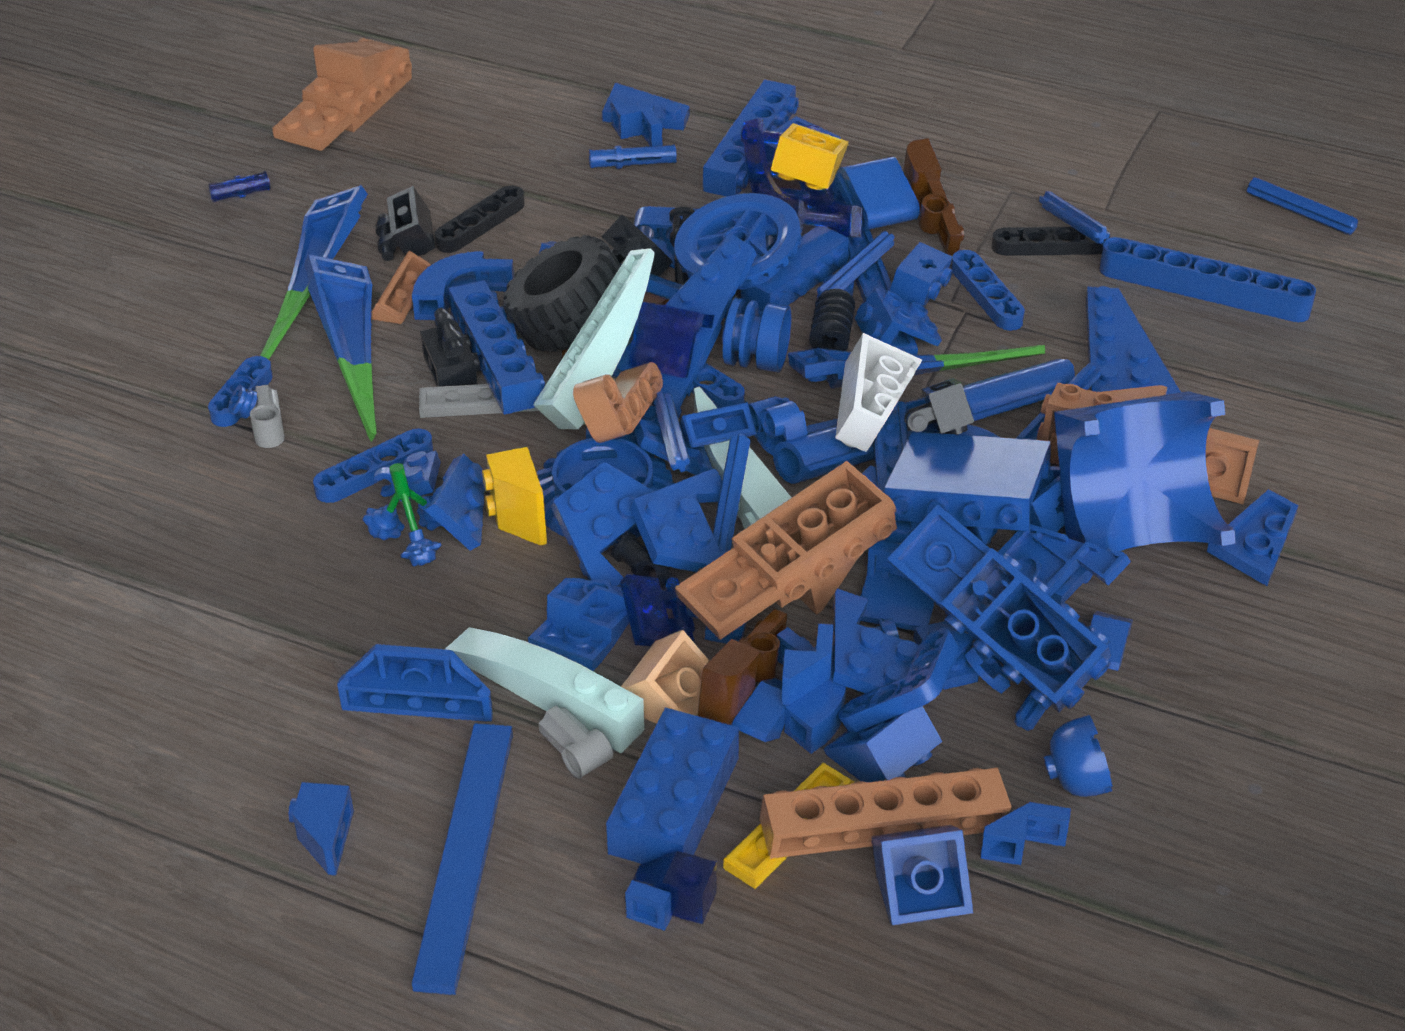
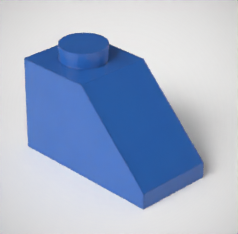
[289,782,354,875]

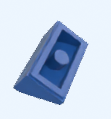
[680,402,757,449]

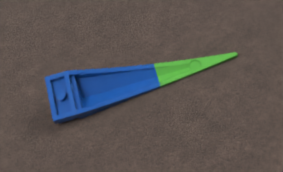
[260,185,368,360]
[305,254,376,442]
[788,345,1045,389]

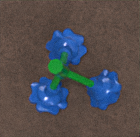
[362,463,442,567]

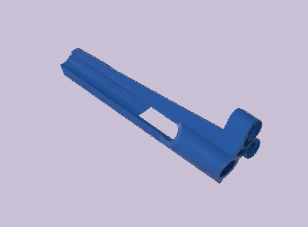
[748,359,1075,484]

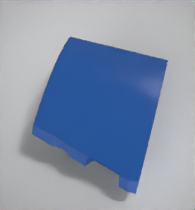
[528,578,646,671]

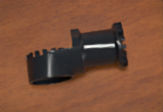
[611,532,672,592]

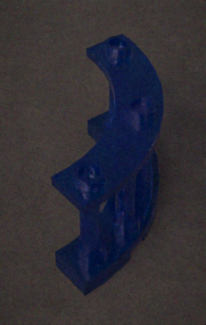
[741,118,862,238]

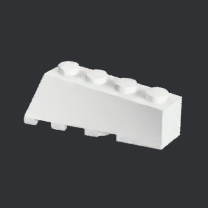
[835,333,922,452]

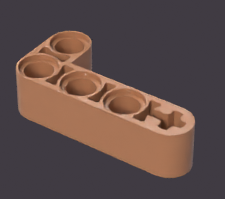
[573,362,663,443]

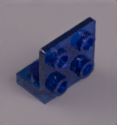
[628,301,715,378]

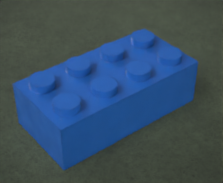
[606,707,739,876]

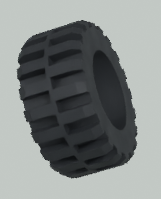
[503,235,621,352]

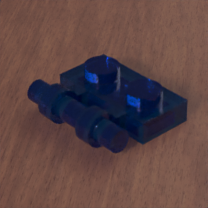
[620,574,695,646]

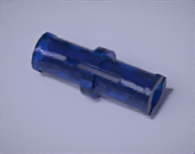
[208,171,271,202]

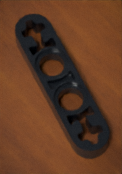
[435,185,525,253]
[991,227,1110,256]

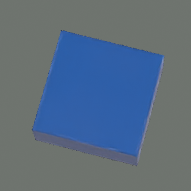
[625,880,671,931]

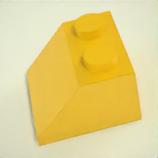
[771,123,849,190]
[482,447,547,545]

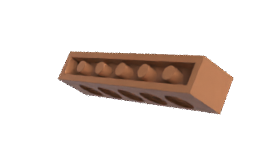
[760,768,1012,859]

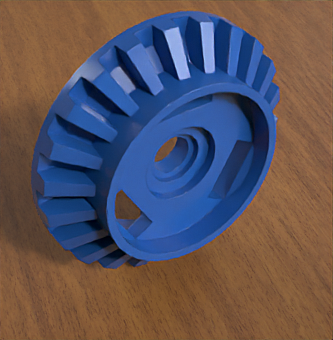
[674,193,802,290]
[537,438,674,543]

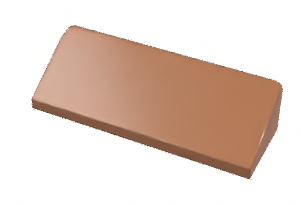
[371,251,432,324]

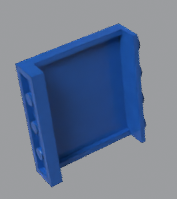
[884,432,1051,531]

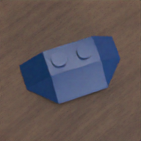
[337,644,493,722]

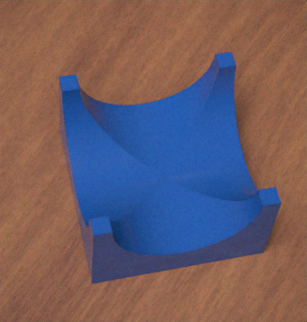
[1054,391,1236,552]

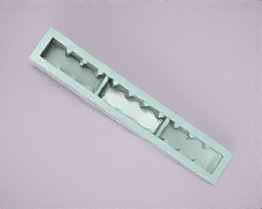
[533,249,654,429]
[694,387,791,529]
[445,627,645,753]

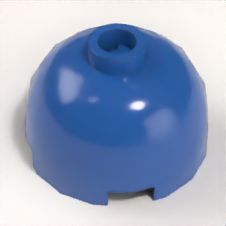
[1043,715,1112,797]

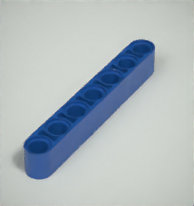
[1100,237,1316,322]

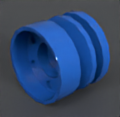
[722,298,792,373]

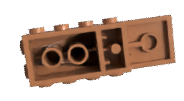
[272,38,412,151]
[1037,383,1260,504]
[675,461,897,640]

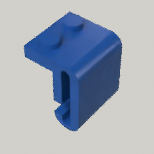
[825,157,920,231]

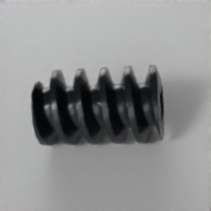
[809,289,855,351]

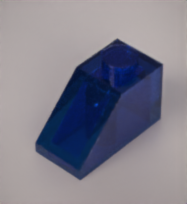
[625,851,717,924]

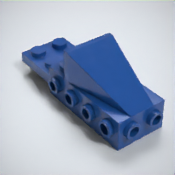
[887,504,1111,713]

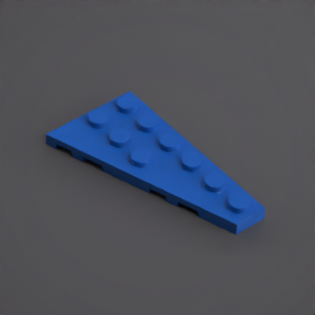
[611,234,757,418]
[1086,286,1181,395]

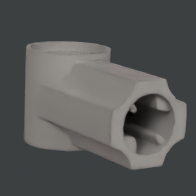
[250,385,285,448]
[539,706,613,779]

